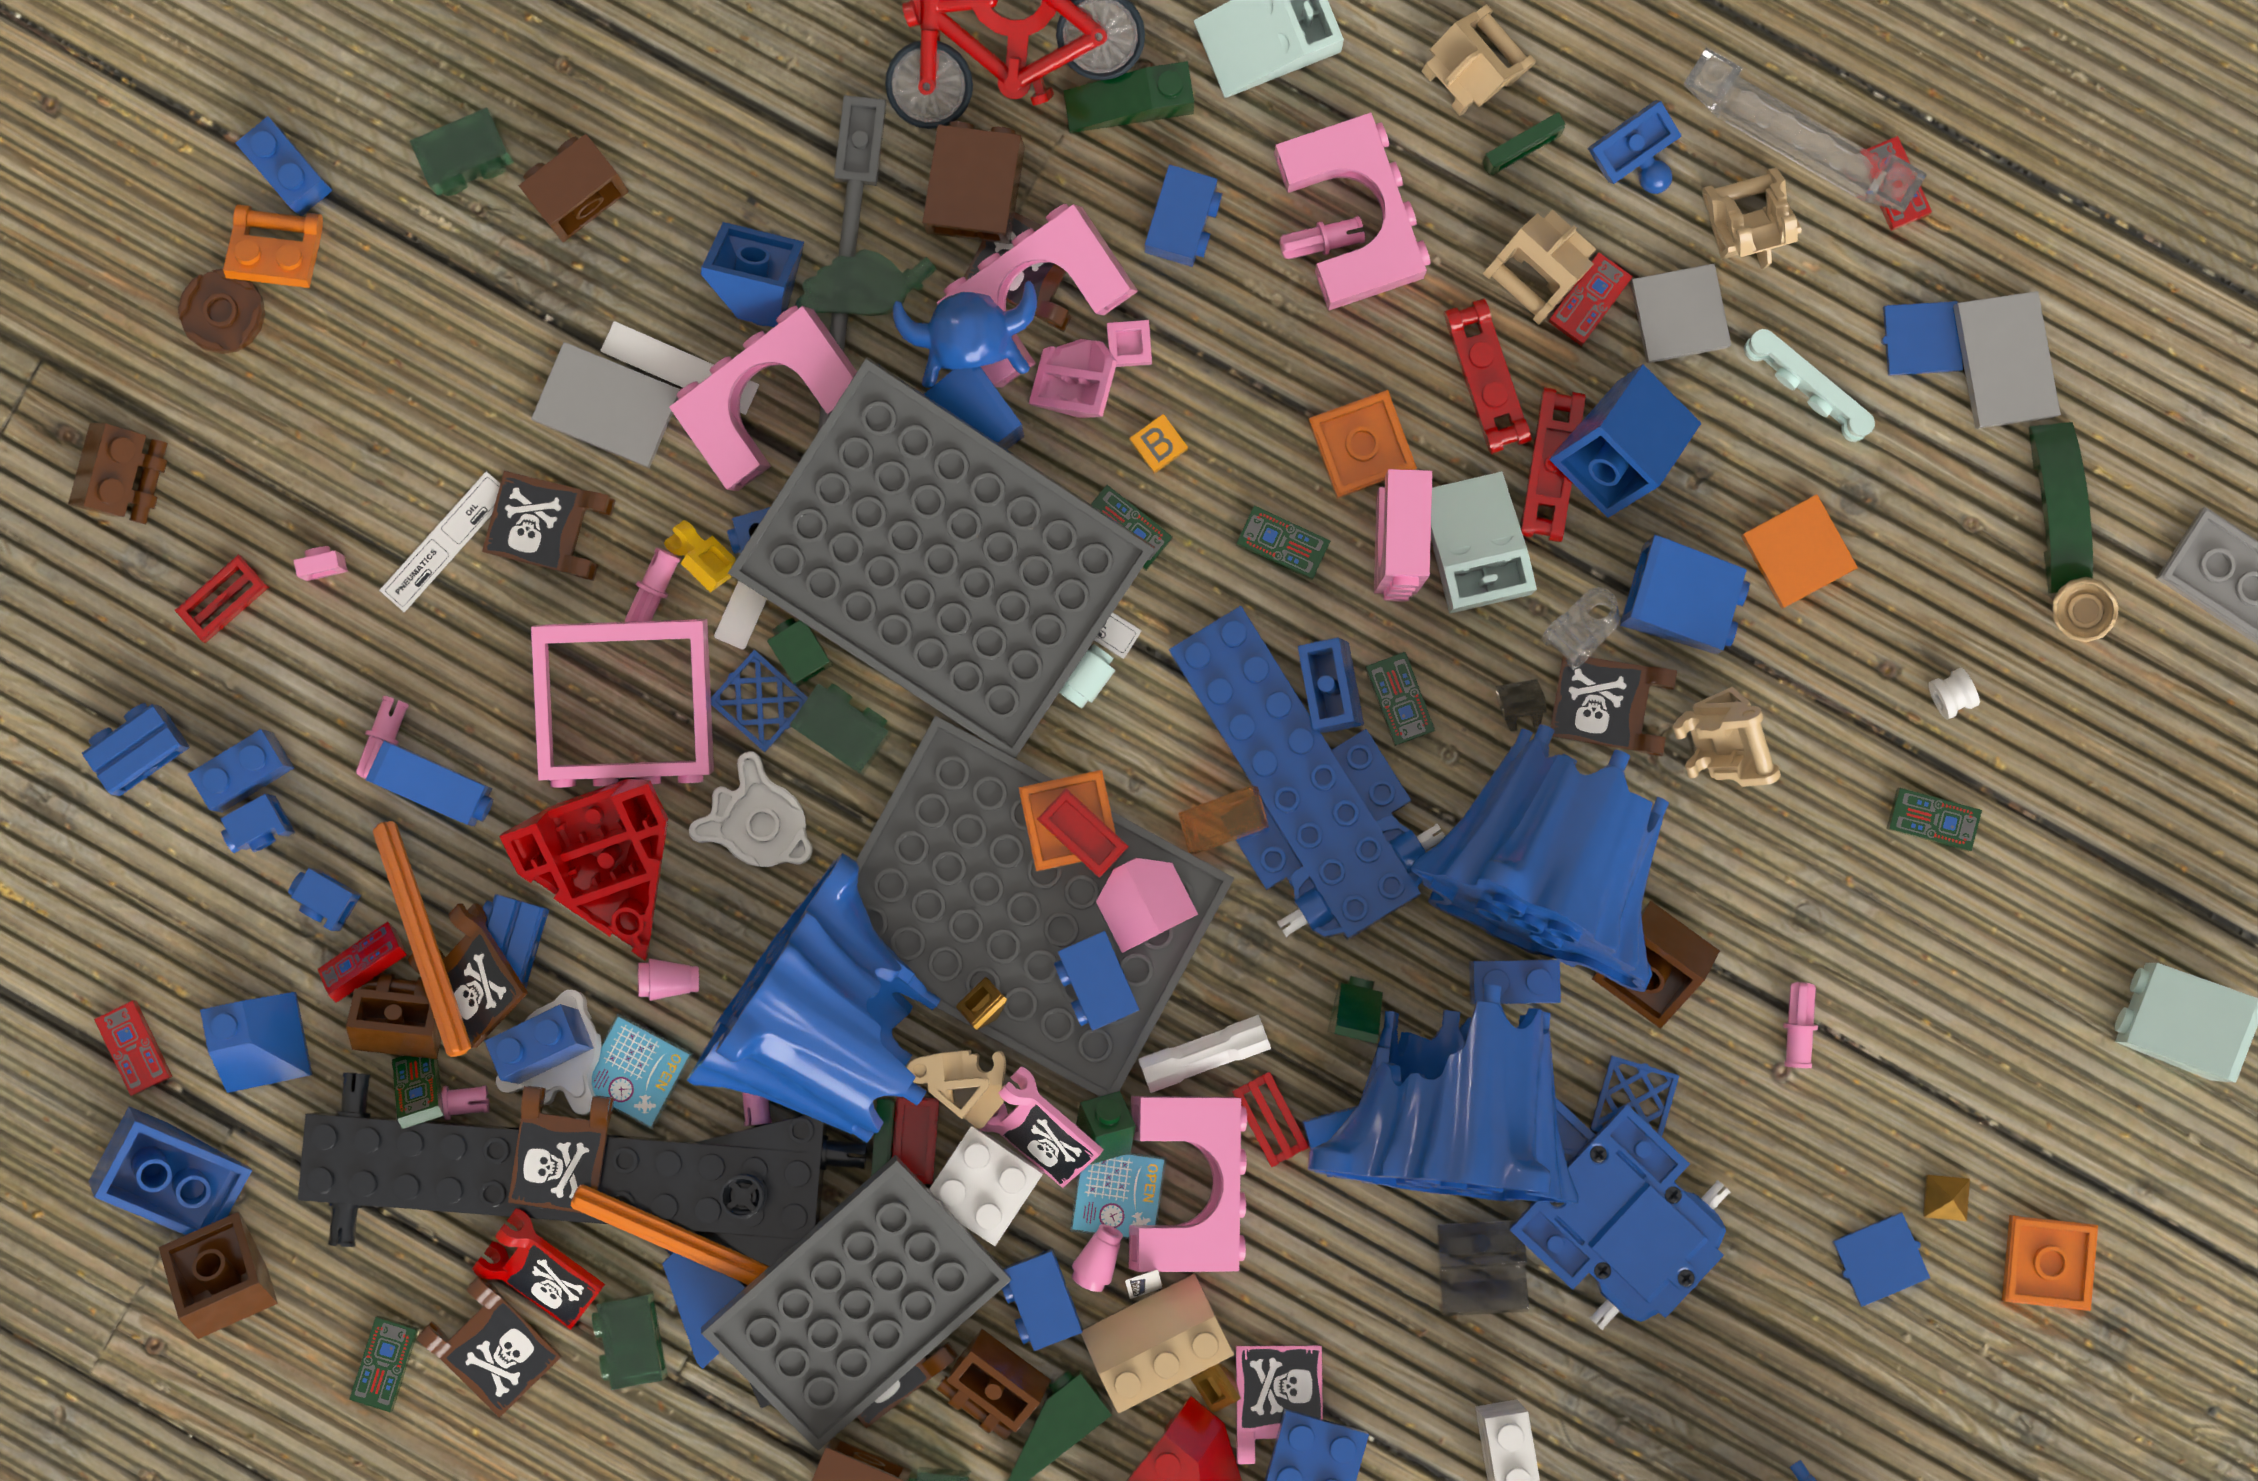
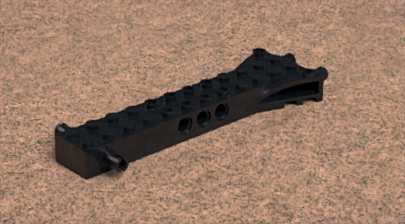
[298,1072,867,1266]

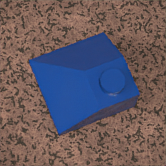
[701,222,804,327]
[200,992,312,1093]

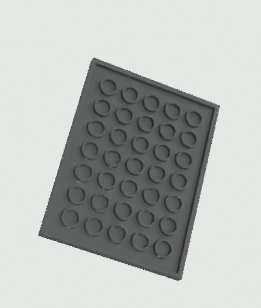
[728,357,1155,758]
[856,716,1234,1097]

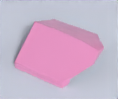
[1029,339,1117,418]
[1096,858,1198,953]

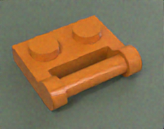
[223,204,323,288]

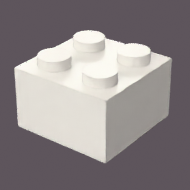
[929,1125,1044,1246]

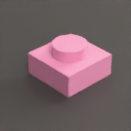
[1107,320,1152,367]
[293,546,348,581]

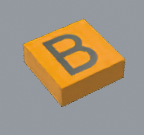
[1129,414,1188,474]

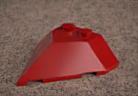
[499,779,668,961]
[1126,1395,1242,1481]

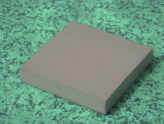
[1630,263,1731,363]

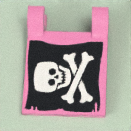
[979,1067,1104,1188]
[1236,1346,1323,1464]

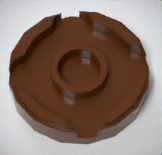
[178,269,265,354]

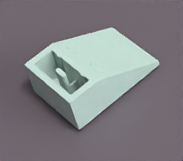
[1194,0,1344,98]
[1431,471,1537,614]

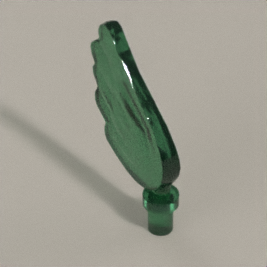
[795,249,937,316]

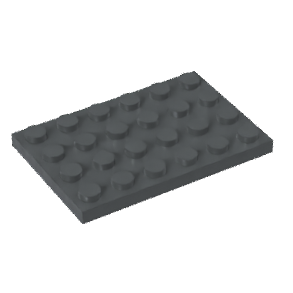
[701,1155,1011,1451]

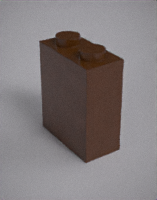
[922,121,1025,244]

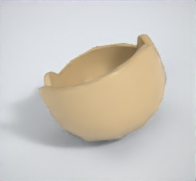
[2053,577,2118,643]

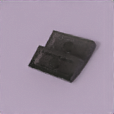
[1437,1220,1529,1316]

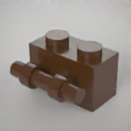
[68,423,168,525]
[346,973,441,1059]
[936,1329,1051,1440]

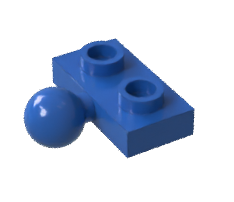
[1588,100,1682,194]

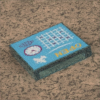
[592,1014,694,1129]
[1070,1152,1167,1239]

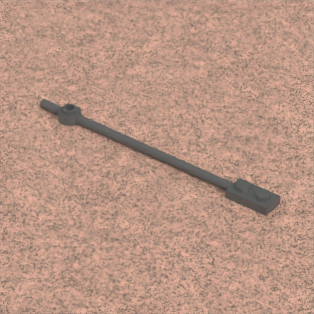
[817,95,887,434]

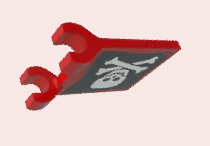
[472,1208,605,1330]

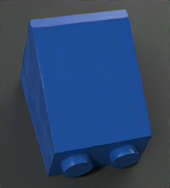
[1549,364,1701,518]
[924,367,1024,449]
[1619,535,1750,654]

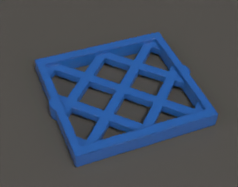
[711,650,812,752]
[1590,1055,1679,1137]

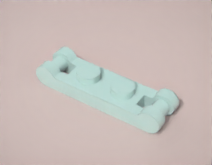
[1744,329,1875,442]

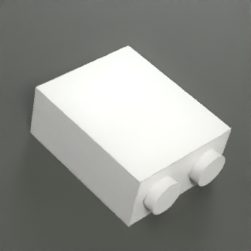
[1475,1399,1540,1481]

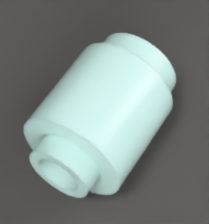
[1059,644,1115,709]

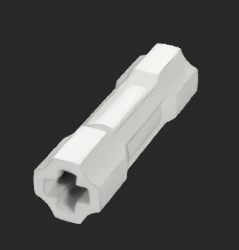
[1138,1015,1271,1093]

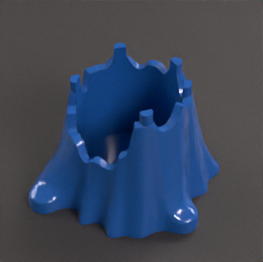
[1411,724,1669,992]
[686,853,941,1143]
[1308,984,1579,1204]

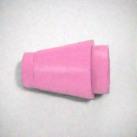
[638,958,699,1001]
[1072,1224,1123,1292]

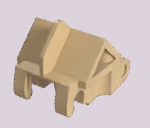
[1421,4,1536,116]
[1702,167,1802,269]
[1483,209,1596,325]
[1673,686,1781,787]
[907,1049,1006,1129]

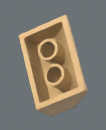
[1081,1273,1234,1414]

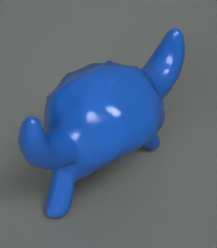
[893,281,1037,388]

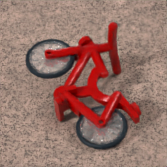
[885,0,1145,129]

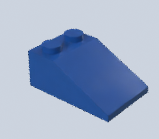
[88,1106,252,1235]

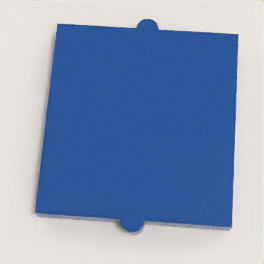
[1881,301,1963,376]
[1832,1212,1930,1307]

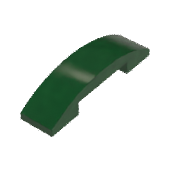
[2029,422,2093,594]

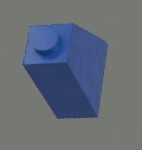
[365,741,493,827]
[662,1233,748,1369]

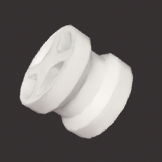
[1928,667,1980,720]

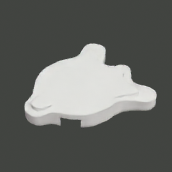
[689,751,813,867]
[496,990,602,1115]

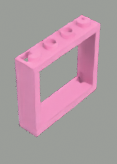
[531,619,714,788]

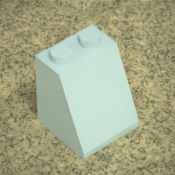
[2115,963,2258,1083]

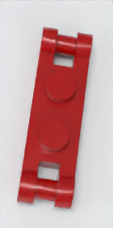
[1444,298,1532,454]
[1520,387,1586,542]

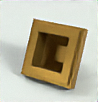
[956,977,1007,1030]
[1923,1174,1970,1221]
[1190,1363,1241,1413]

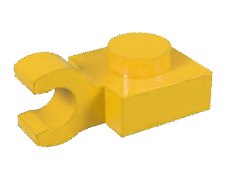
[664,520,737,593]

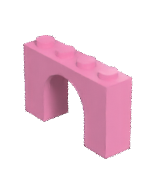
[1274,113,1430,311]
[937,204,1138,388]
[669,306,857,491]
[1374,469,1432,602]
[1129,1096,1247,1272]

